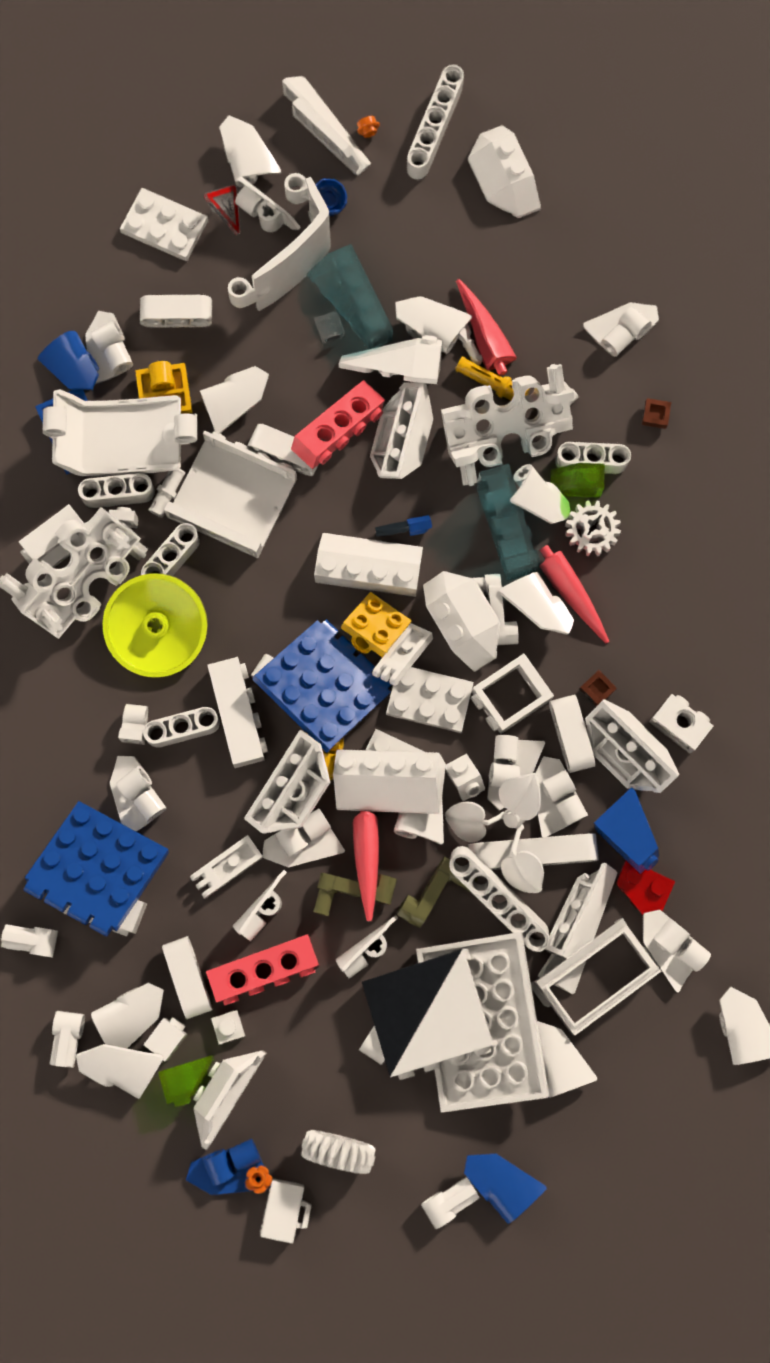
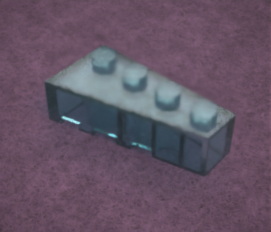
[476,464,540,581]

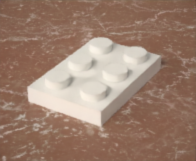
[120,188,208,262]
[386,667,474,733]

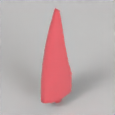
[456,279,517,376]
[539,545,609,644]
[353,811,379,921]

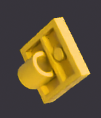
[135,361,193,414]
[341,592,412,658]

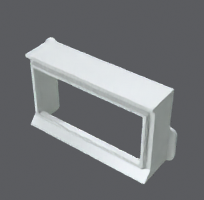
[531,918,661,1036]

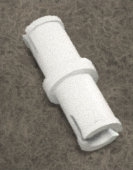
[148,469,185,518]

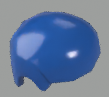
[315,178,347,216]

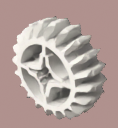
[301,1130,375,1174]

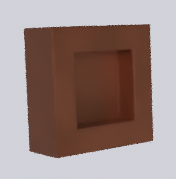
[642,398,671,429]
[580,670,617,707]

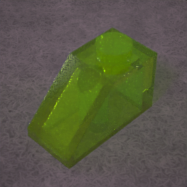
[550,463,605,497]
[158,1055,215,1107]

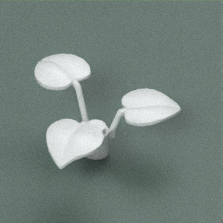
[445,773,544,893]

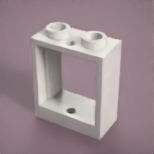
[19,505,84,575]
[471,654,554,734]

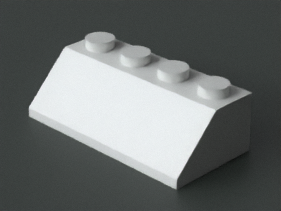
[314,533,423,597]
[333,750,446,814]

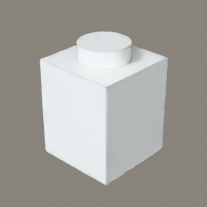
[144,1017,188,1061]

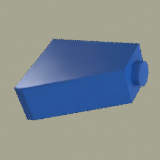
[594,787,659,874]

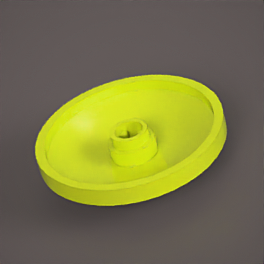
[102,573,208,677]

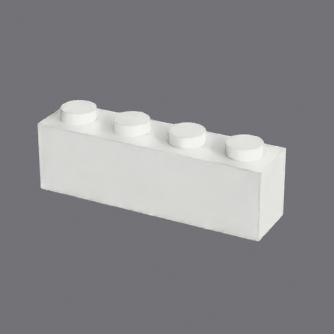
[208,657,268,768]

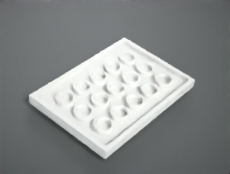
[416,932,549,1112]

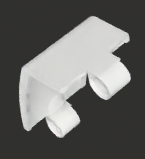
[228,173,331,311]
[43,390,197,476]

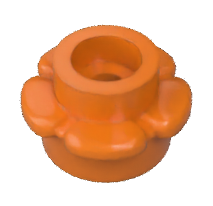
[357,116,380,138]
[245,1166,272,1194]

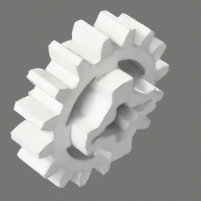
[565,501,621,556]

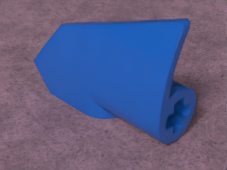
[38,331,100,390]
[186,1139,271,1195]
[464,1153,547,1224]

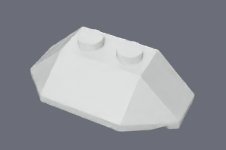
[468,125,541,218]
[370,383,433,479]
[423,571,501,672]
[585,700,680,793]
[244,730,330,834]
[193,1050,267,1150]

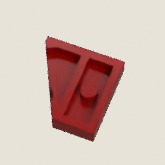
[615,860,676,916]

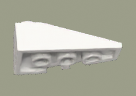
[339,336,442,384]

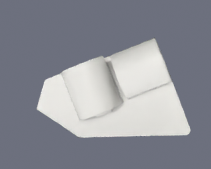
[220,116,281,187]
[235,177,301,232]
[395,296,472,354]
[583,302,659,357]
[85,311,133,384]
[200,366,269,433]
[510,464,570,524]
[498,572,574,635]
[487,735,545,811]
[110,756,167,832]
[536,756,588,837]
[394,801,444,845]
[262,808,345,867]
[233,870,287,942]
[643,910,711,992]
[335,915,398,979]
[91,983,164,1049]
[719,987,770,1065]
[537,1021,597,1098]
[76,1044,163,1099]

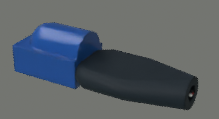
[375,515,432,537]

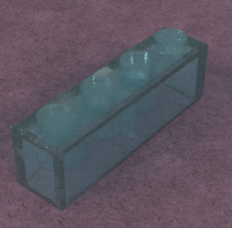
[307,244,393,349]

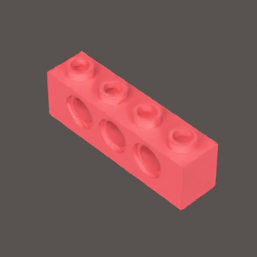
[291,380,385,469]
[206,934,319,1006]

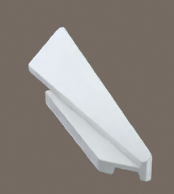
[282,76,371,177]
[538,863,617,994]

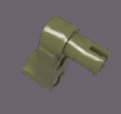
[396,856,478,928]
[313,873,397,916]

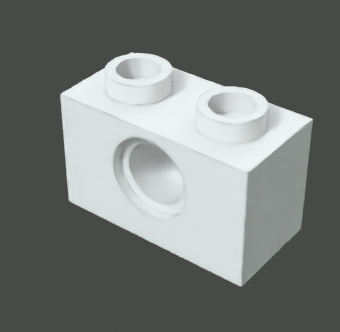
[649,694,713,754]

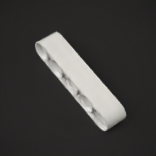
[407,65,464,180]
[468,833,599,870]
[449,846,549,952]

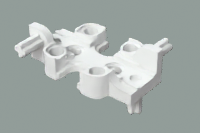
[441,364,575,486]
[0,507,148,639]

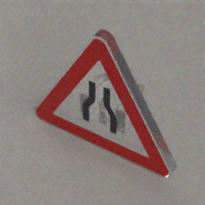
[203,184,241,235]

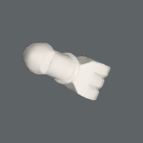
[458,324,482,365]

